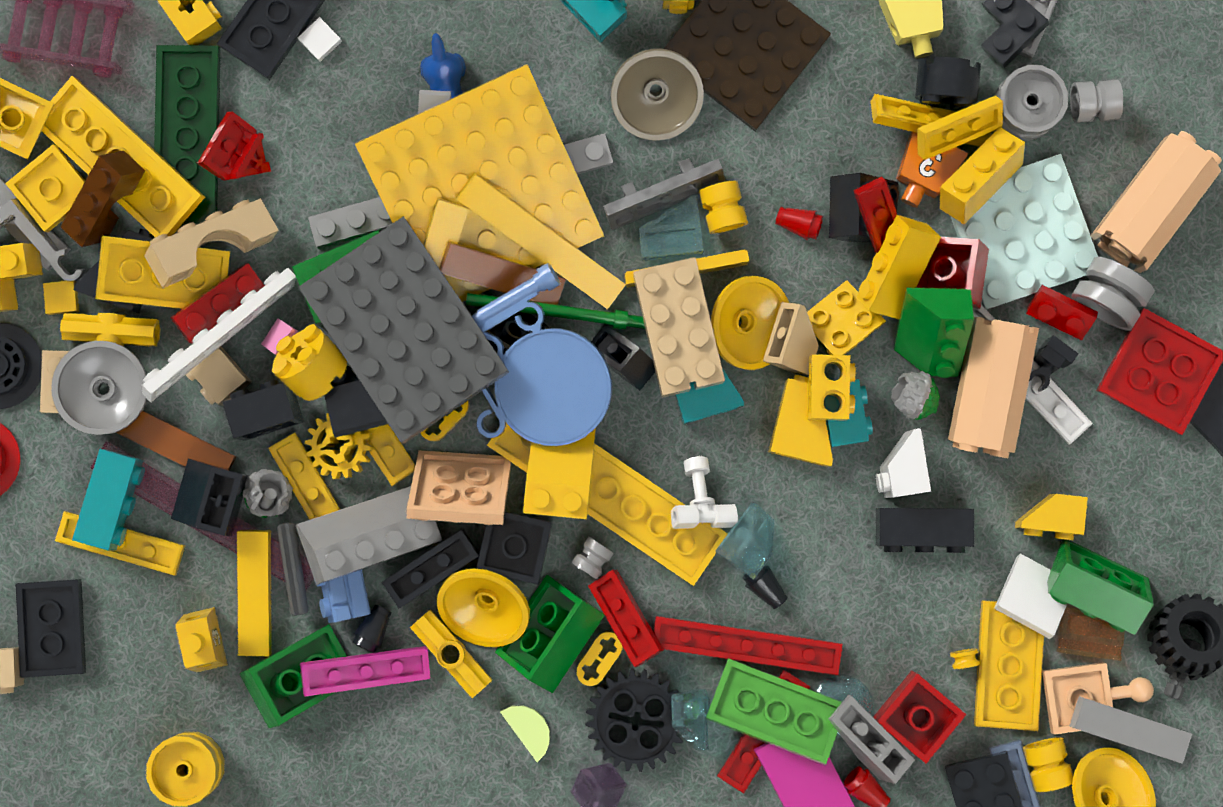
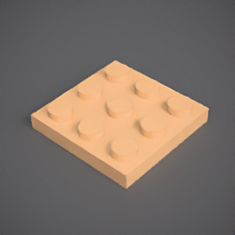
[406,450,511,525]

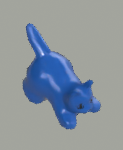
[420,33,466,99]

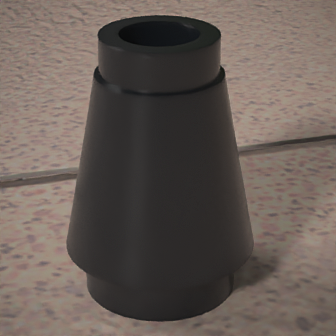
[743,562,788,609]
[352,604,392,653]

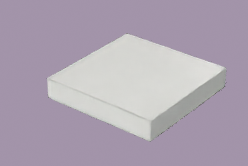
[994,553,1067,639]

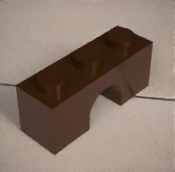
[61,151,145,247]

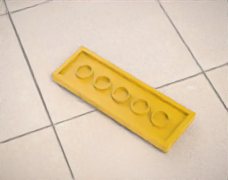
[42,76,205,238]

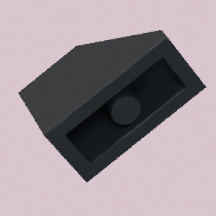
[591,324,656,391]

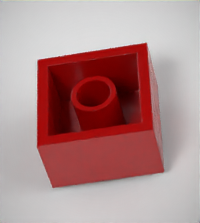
[916,237,989,309]
[873,670,967,764]

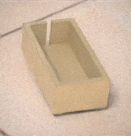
[633,257,725,398]

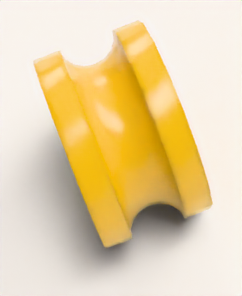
[950,648,980,669]

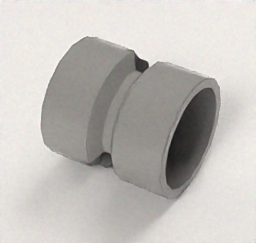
[1070,79,1123,123]

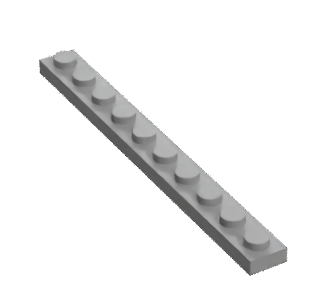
[308,133,613,248]

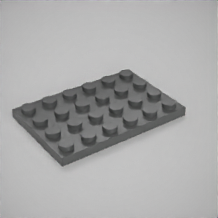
[298,216,509,444]

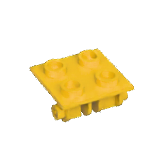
[807,280,886,355]

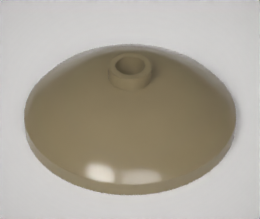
[610,49,704,141]

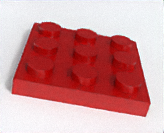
[1096,308,1223,435]

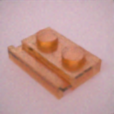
[1056,607,1125,661]

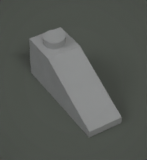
[829,695,915,784]

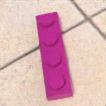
[300,646,430,696]

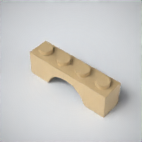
[144,198,279,288]

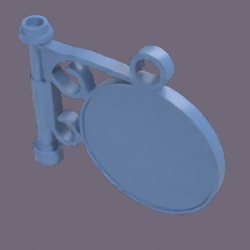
[472,263,612,446]

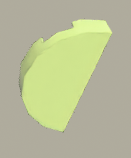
[500,705,550,762]

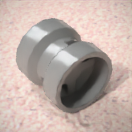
[571,536,614,579]

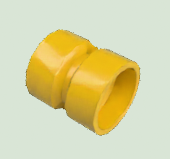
[699,181,748,234]
[1023,737,1073,792]

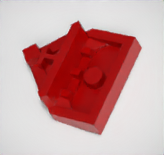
[198,111,271,181]

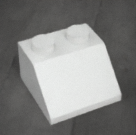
[876,428,931,498]

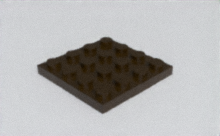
[664,0,831,132]

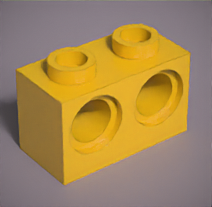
[808,354,856,421]

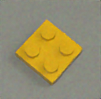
[5,144,85,233]

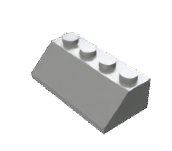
[296,486,442,585]

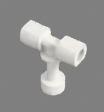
[671,456,738,529]

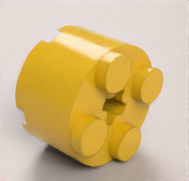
[272,324,347,401]

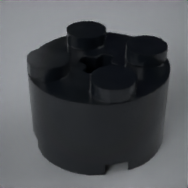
[915,57,981,111]

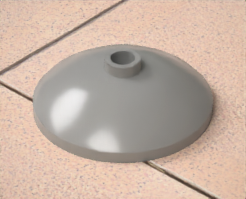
[51,341,147,435]

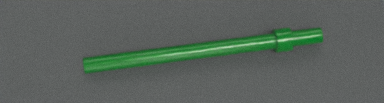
[466,293,645,330]

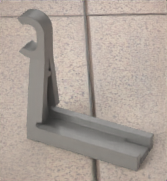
[0,198,85,281]

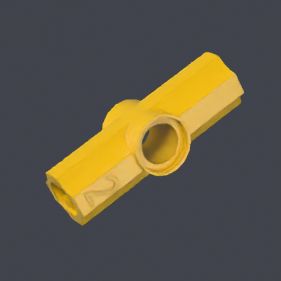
[60,313,160,347]
[410,609,492,698]

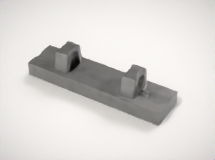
[603,158,725,230]

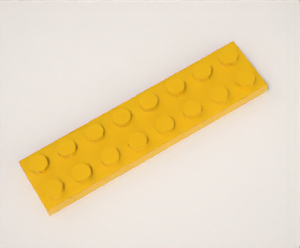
[487,422,729,586]

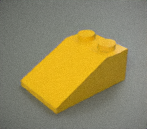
[0,78,54,160]
[523,428,596,519]

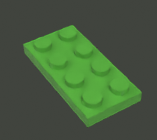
[706,659,842,765]

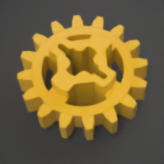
[304,413,374,479]

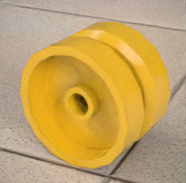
[146,732,225,806]

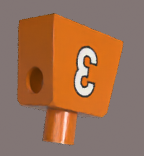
[896,132,968,208]

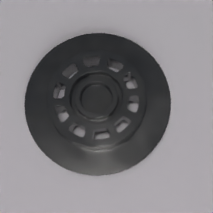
[0,323,42,409]

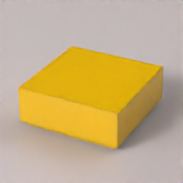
[43,280,79,315]

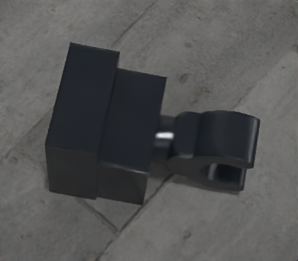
[1029,335,1079,392]

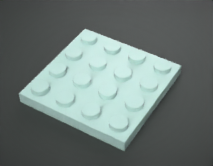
[950,154,1098,310]

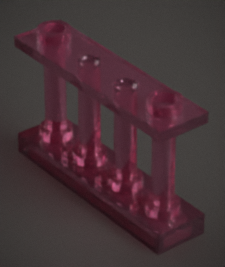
[0,0,135,78]

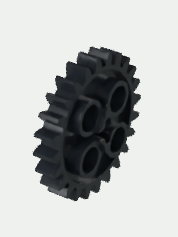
[585,668,687,772]

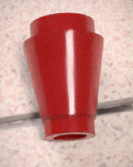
[775,207,823,240]
[843,766,891,807]

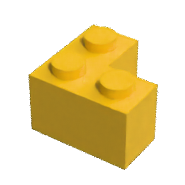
[0,243,43,312]

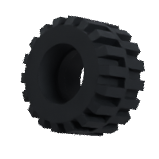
[1147,594,1223,681]

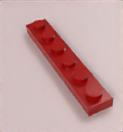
[653,616,843,675]

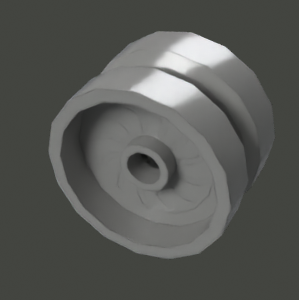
[994,65,1068,141]
[1071,257,1155,331]

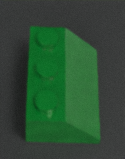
[894,288,974,378]
[1047,539,1154,635]
[495,575,605,693]

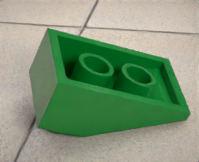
[239,624,347,728]

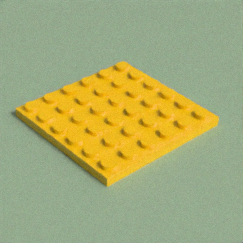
[355,64,604,302]

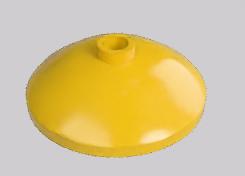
[711,276,789,370]
[437,569,530,647]
[1072,747,1156,807]

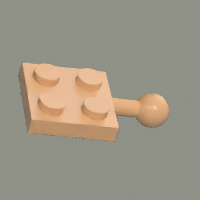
[1042,662,1154,734]

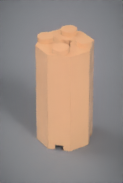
[1090,131,1222,273]
[948,317,1039,458]

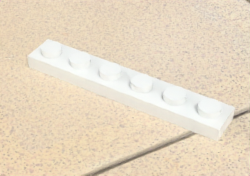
[142,268,296,403]

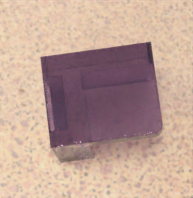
[571,763,627,807]

